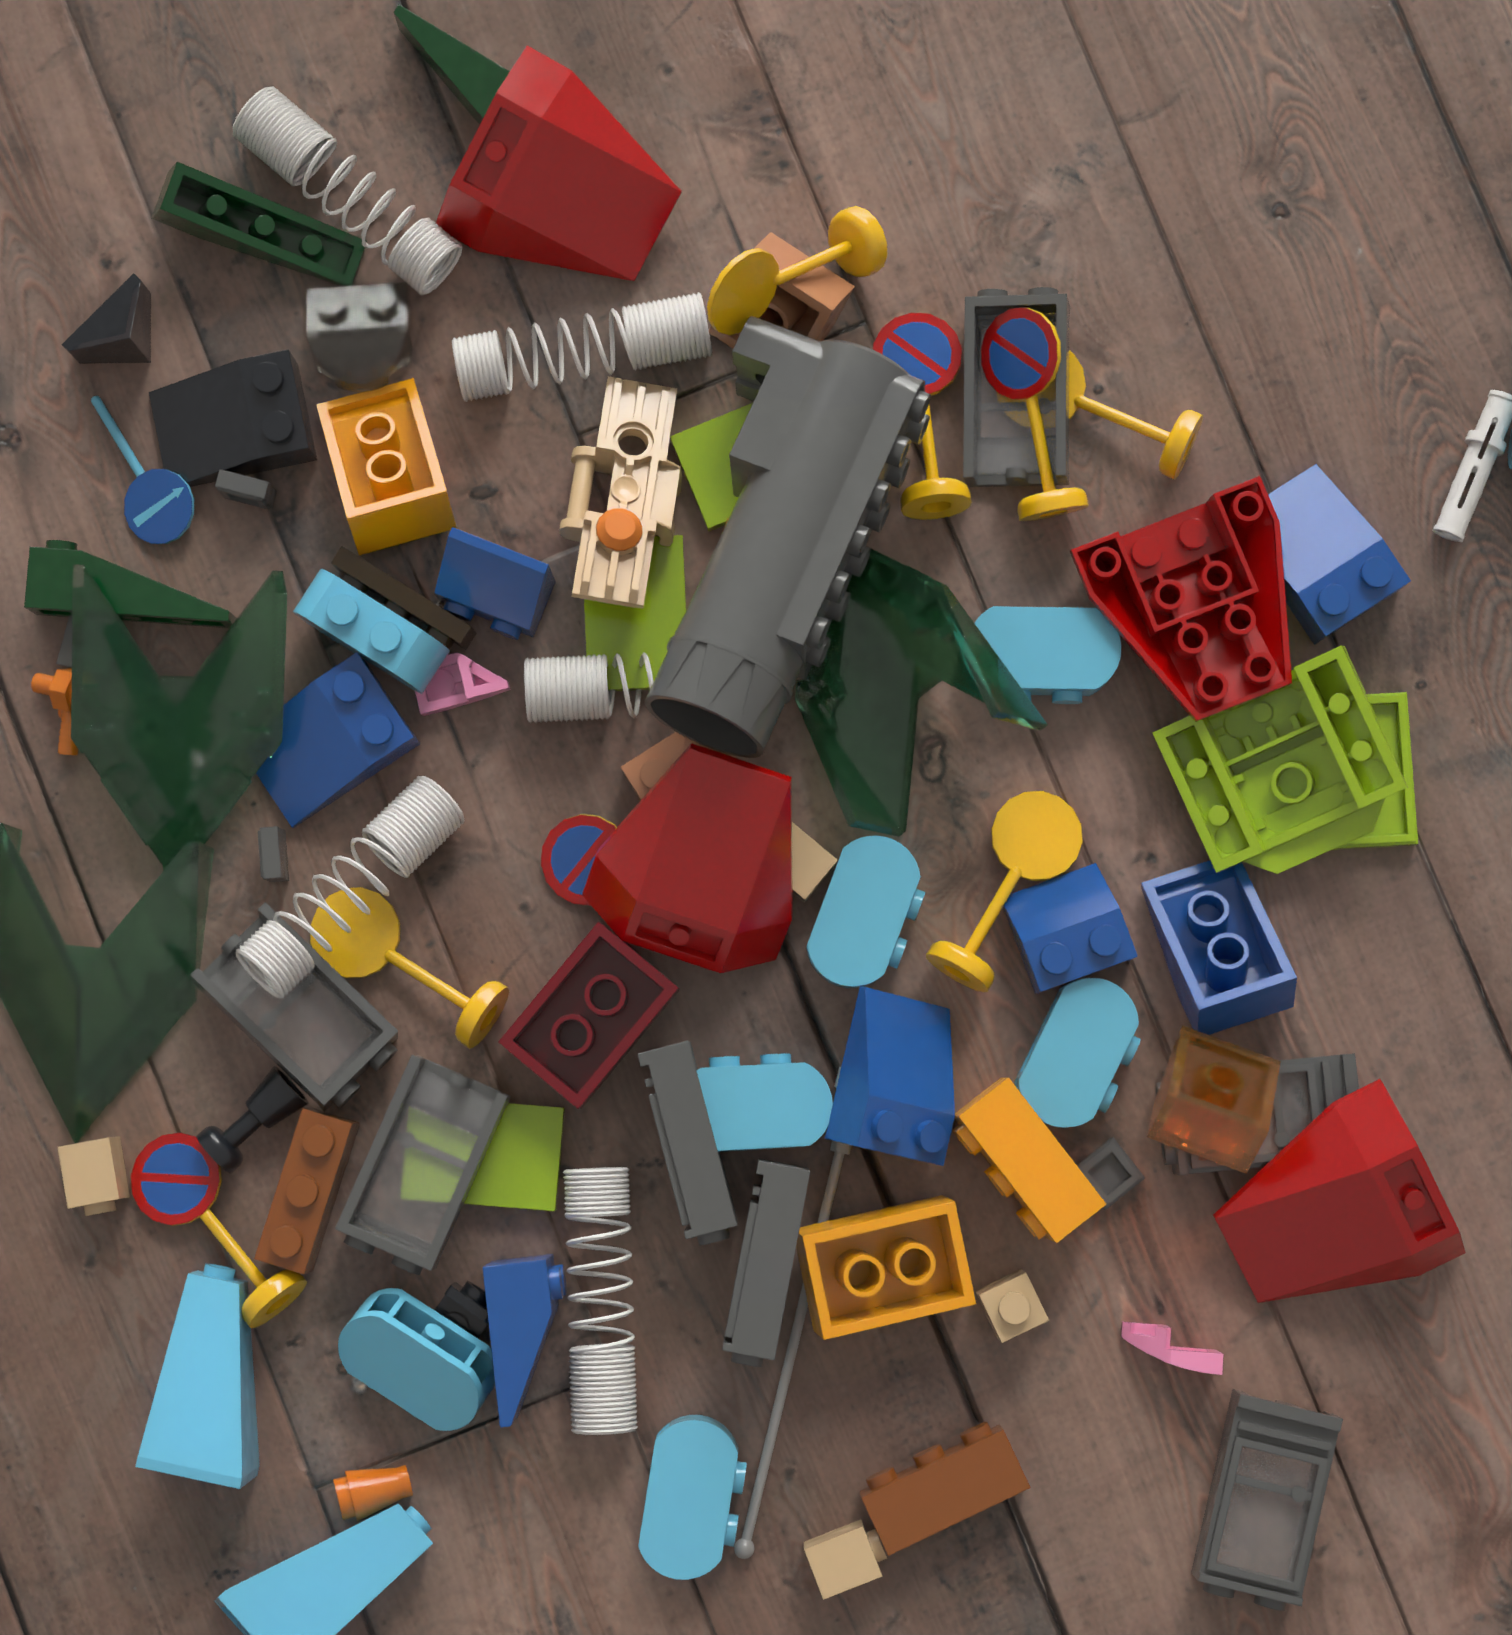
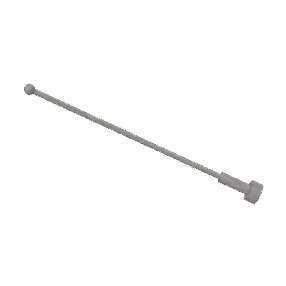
[734,1067,852,1559]

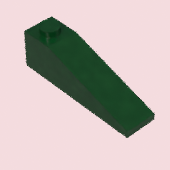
[393,4,510,125]
[151,162,367,289]
[24,540,238,629]

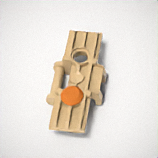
[559,376,683,609]

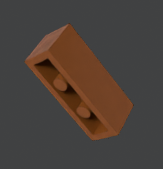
[254,1108,360,1275]
[860,1422,1031,1556]

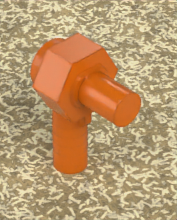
[31,668,96,755]

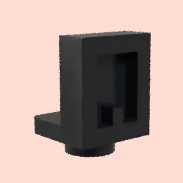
[435,1281,489,1339]

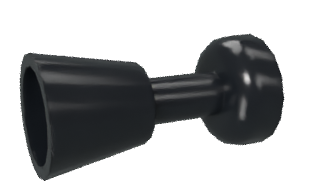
[197,1066,309,1173]

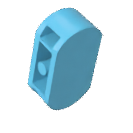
[293,569,450,694]
[964,606,1121,704]
[806,835,925,988]
[1014,978,1141,1128]
[697,1053,833,1152]
[338,1288,495,1431]
[638,1415,747,1580]

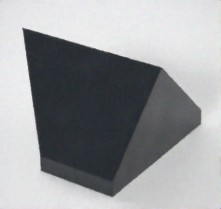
[62,273,151,364]

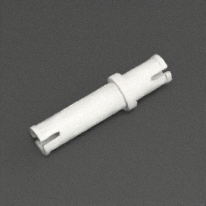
[1432,390,1512,542]

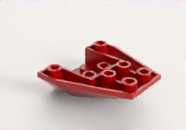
[435,45,682,281]
[1070,476,1292,722]
[582,743,793,973]
[1213,1079,1466,1303]

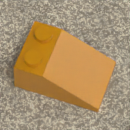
[316,378,457,555]

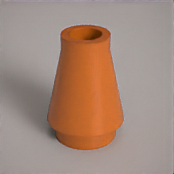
[333,1465,413,1522]

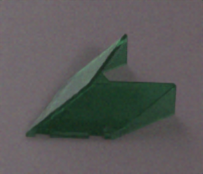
[795,545,1048,837]
[71,565,287,885]
[0,823,214,1144]

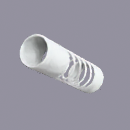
[233,86,462,295]
[452,292,712,402]
[524,652,784,723]
[236,776,464,998]
[563,1167,638,1435]

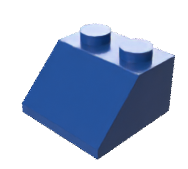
[434,527,556,640]
[1003,863,1138,994]

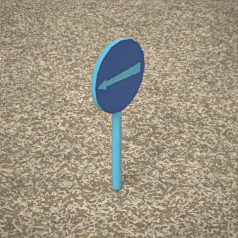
[91,396,194,544]

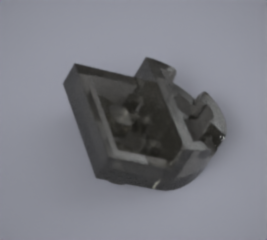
[306,282,413,392]

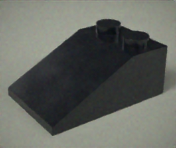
[149,349,317,487]

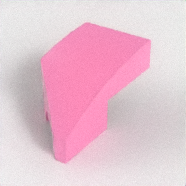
[415,653,511,716]
[1121,1321,1224,1375]

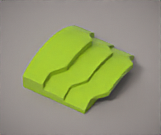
[1153,645,1408,874]

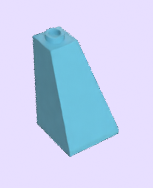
[135,1264,260,1489]
[214,1504,433,1635]

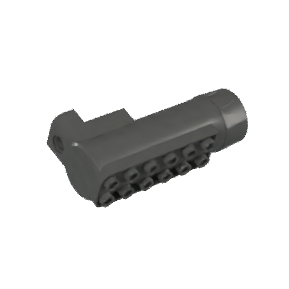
[645,316,931,758]

